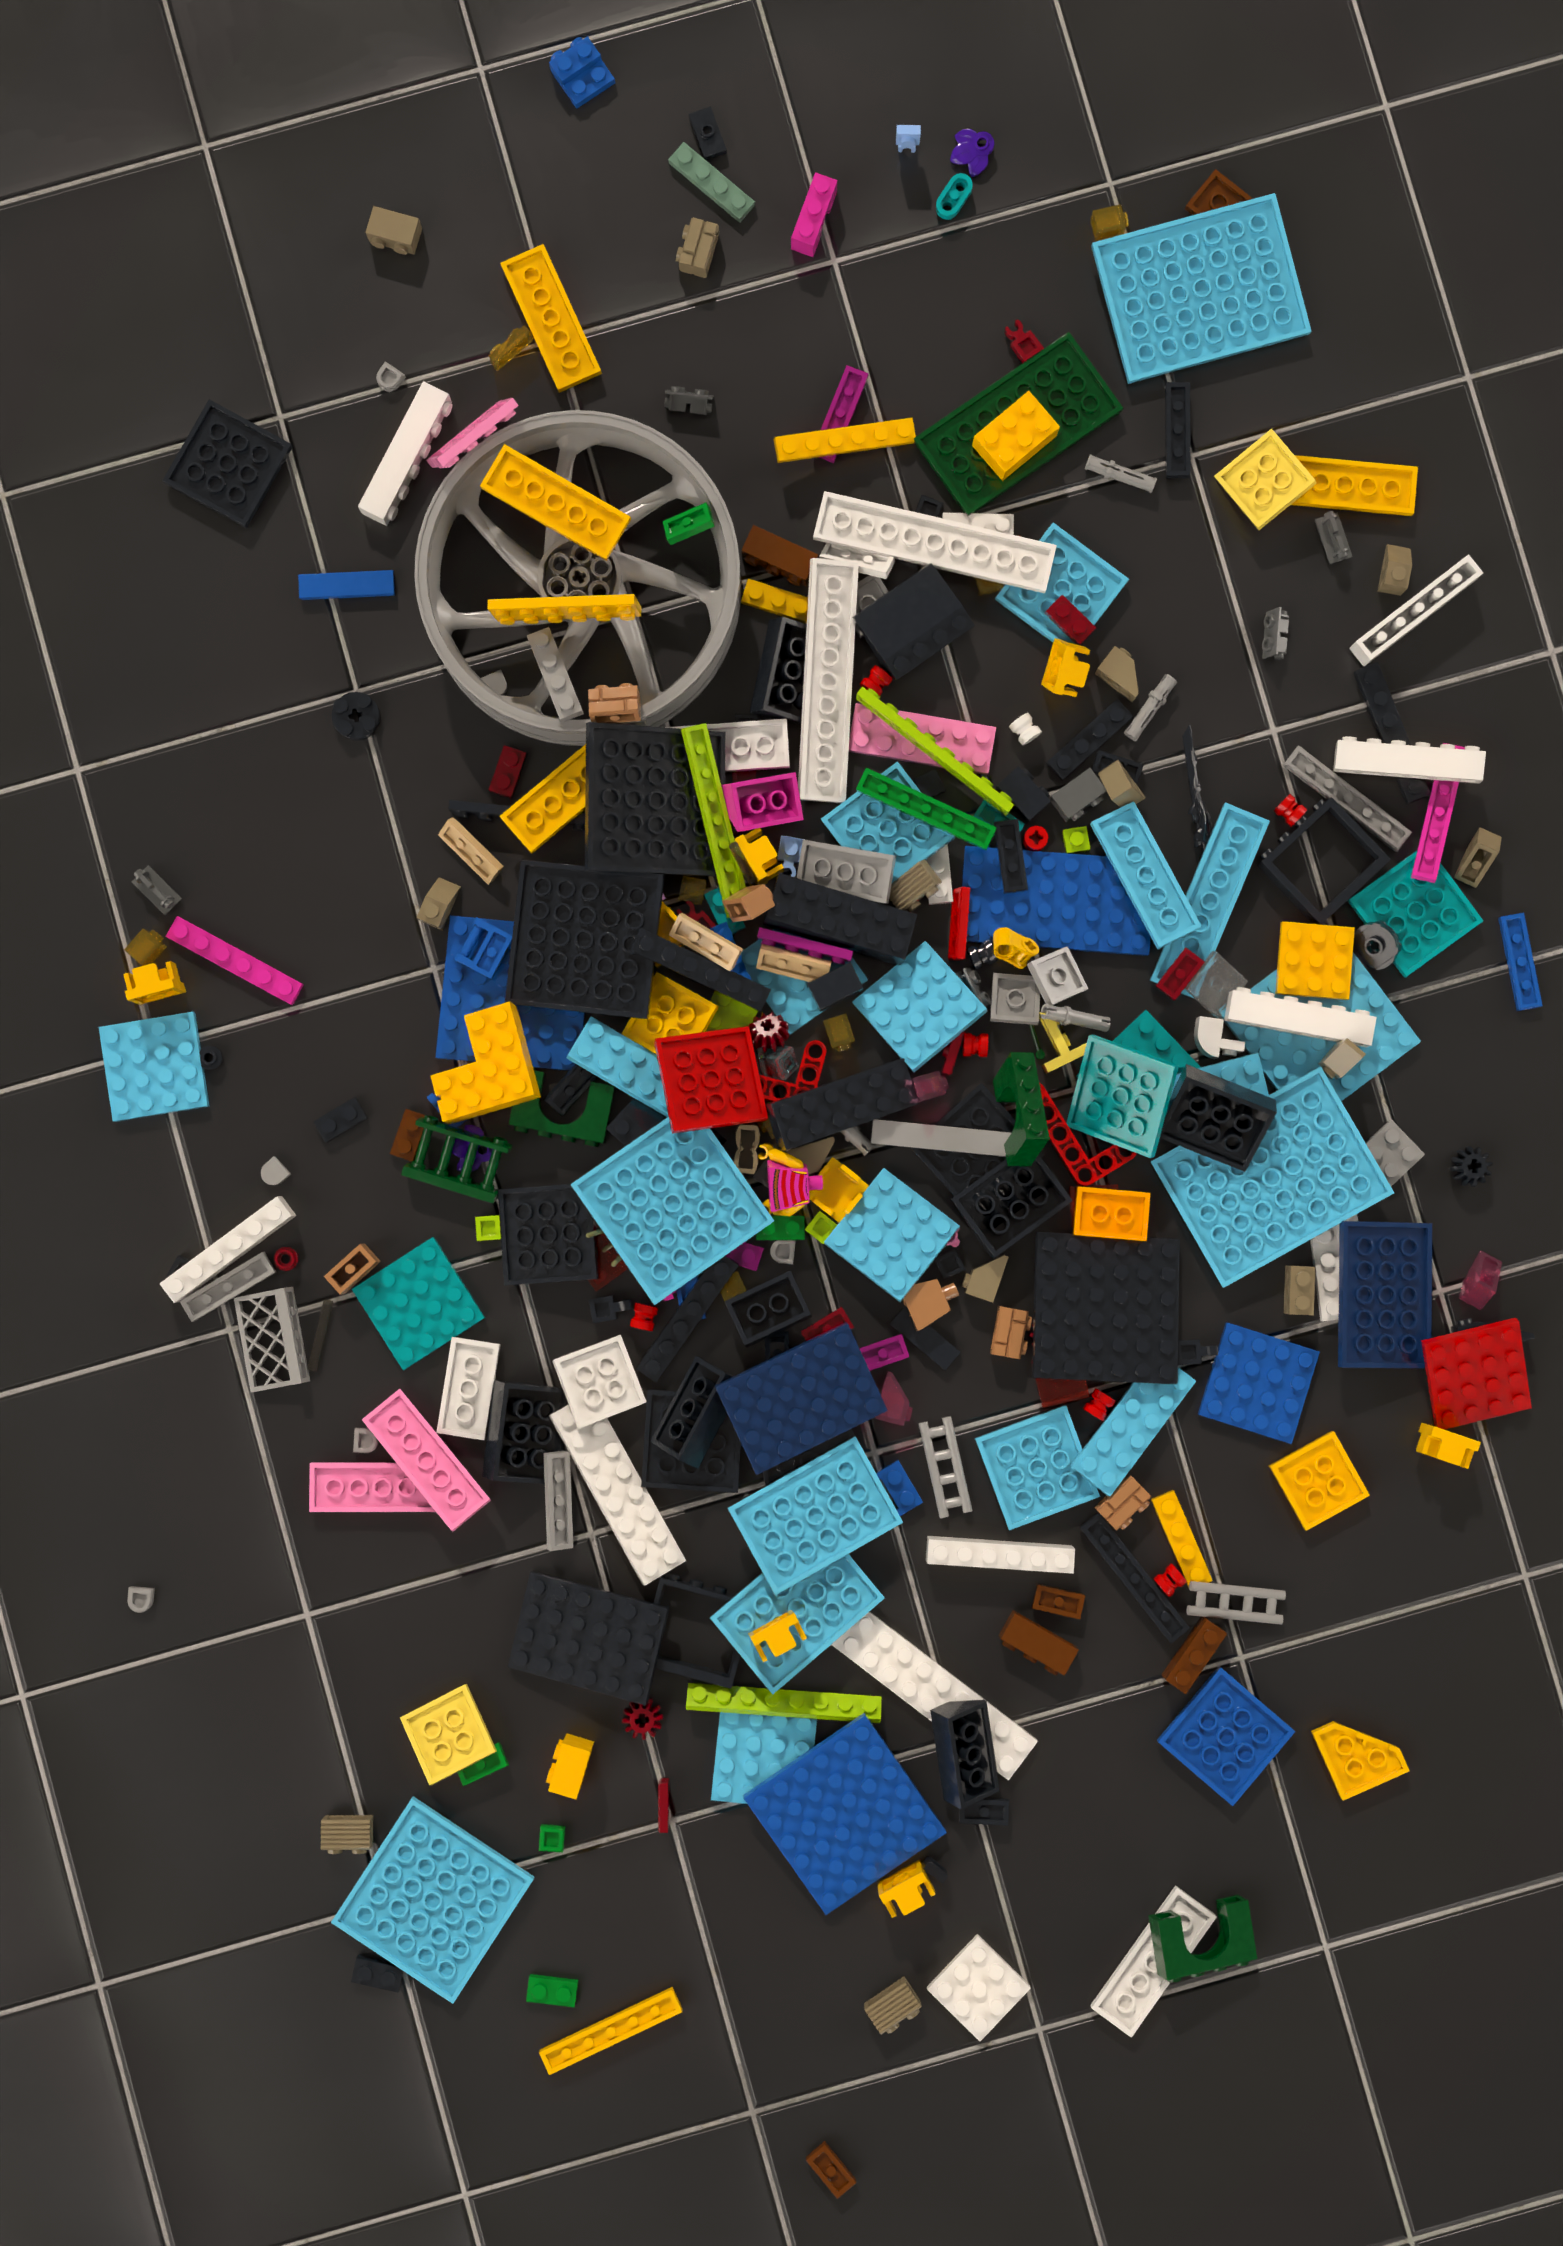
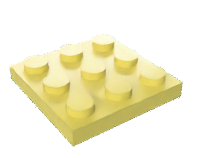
[1214,429,1317,530]
[400,1684,497,1785]

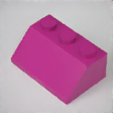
[721,772,804,832]

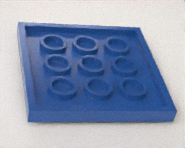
[1198,1322,1320,1444]
[1157,1666,1295,1806]

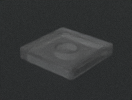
[1184,951,1248,1019]

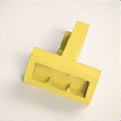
[1039,1012,1087,1074]

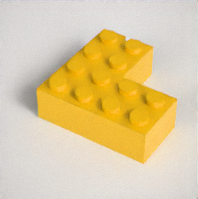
[430,1002,541,1124]

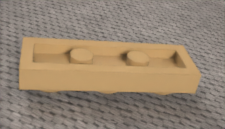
[438,817,504,885]
[669,913,743,971]
[756,944,832,982]

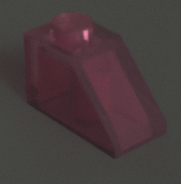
[912,1071,949,1104]
[1459,1251,1502,1310]
[875,1371,913,1426]

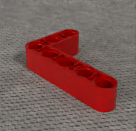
[759,1040,826,1102]
[1039,1083,1137,1186]

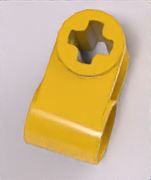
[993,927,1039,969]

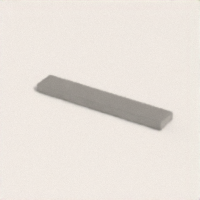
[1283,745,1412,852]
[871,1119,1011,1157]

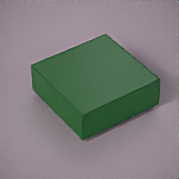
[539,1824,565,1853]

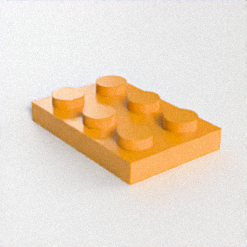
[1073,1187,1150,1241]

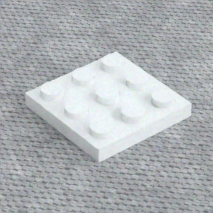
[552,1335,646,1429]
[927,1934,1031,2041]

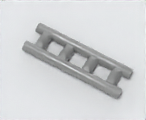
[918,1416,973,1518]
[1186,1581,1286,1624]

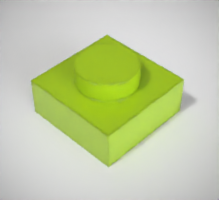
[1062,826,1090,854]
[805,1211,837,1244]
[475,1215,501,1241]

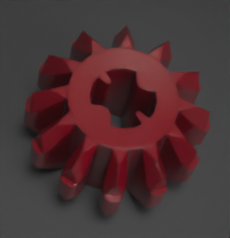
[749,1011,789,1053]
[622,1698,663,1740]

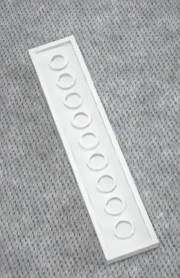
[813,491,1057,593]
[798,558,859,803]
[831,1611,1038,1780]

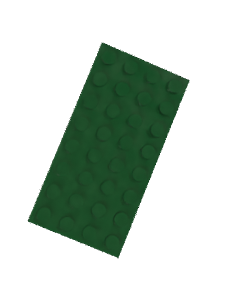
[914,332,1123,516]

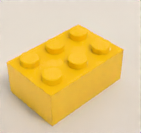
[972,391,1060,481]

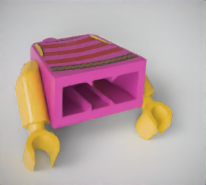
[758,1143,823,1216]

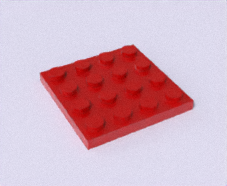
[654,1026,768,1134]
[1421,1317,1532,1430]

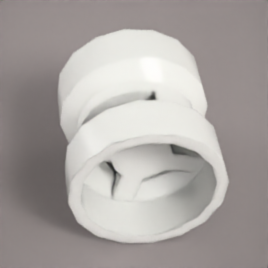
[1009,713,1042,746]

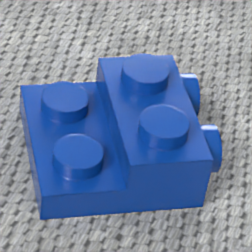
[549,36,615,109]

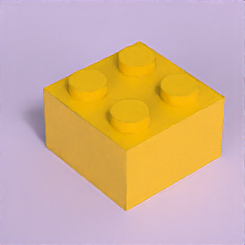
[546,1734,594,1799]

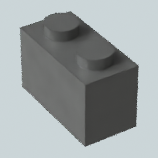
[1050,768,1107,822]

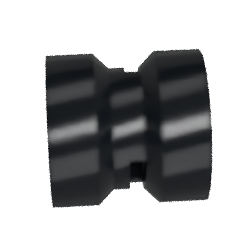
[966,939,998,970]

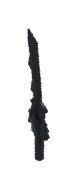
[1182,724,1214,854]

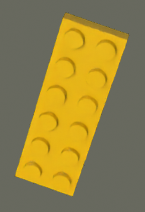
[500,244,602,393]
[480,444,631,561]
[1291,455,1418,516]
[488,594,641,625]
[500,744,586,854]

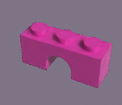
[791,172,838,257]

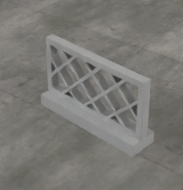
[234,1287,310,1393]

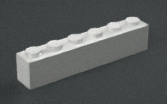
[358,381,452,526]
[1349,554,1483,667]
[1333,737,1486,783]
[1224,987,1377,1047]
[160,1196,296,1303]
[926,1536,1075,1574]

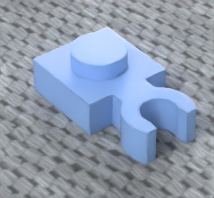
[896,125,921,153]
[777,835,805,877]

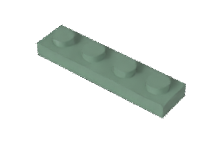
[668,142,755,223]

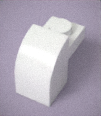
[1194,1016,1245,1059]

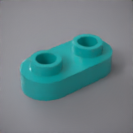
[936,173,973,220]

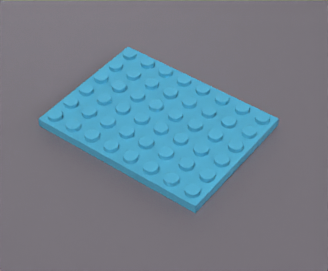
[1091,193,1312,384]
[1151,1067,1394,1288]

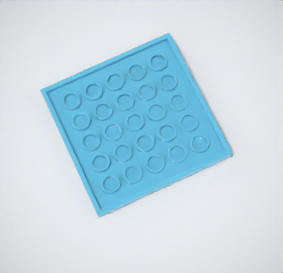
[1218,953,1421,1101]
[571,1117,774,1305]
[331,1796,534,2004]

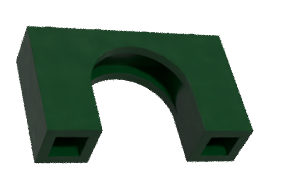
[993,1052,1050,1166]
[509,1070,616,1147]
[1148,1895,1257,1982]

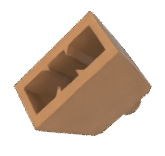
[902,1279,959,1331]

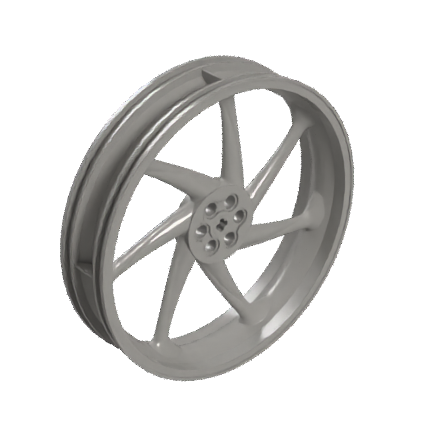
[415,410,741,746]

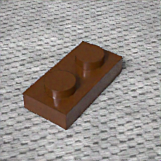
[390,1109,425,1161]
[1032,1583,1085,1619]
[806,2141,856,2199]

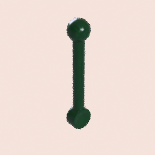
[1029,1024,1045,1060]

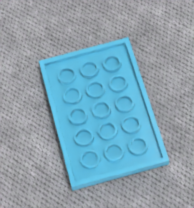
[728,1436,903,1595]
[710,1554,885,1694]

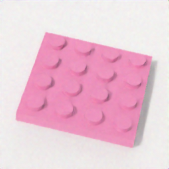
[426,398,519,468]

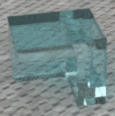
[757,1046,799,1080]

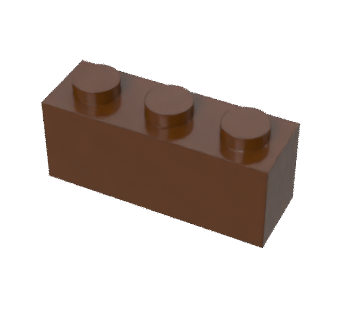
[741,525,818,586]
[999,1610,1079,1676]
[1162,1617,1227,1694]

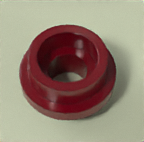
[274,1247,298,1271]

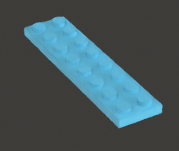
[1150,802,1270,999]

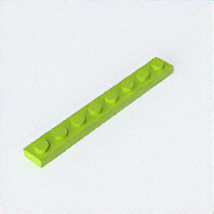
[856,686,1014,816]
[681,723,746,918]
[686,1683,882,1723]

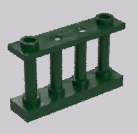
[401,1115,513,1203]

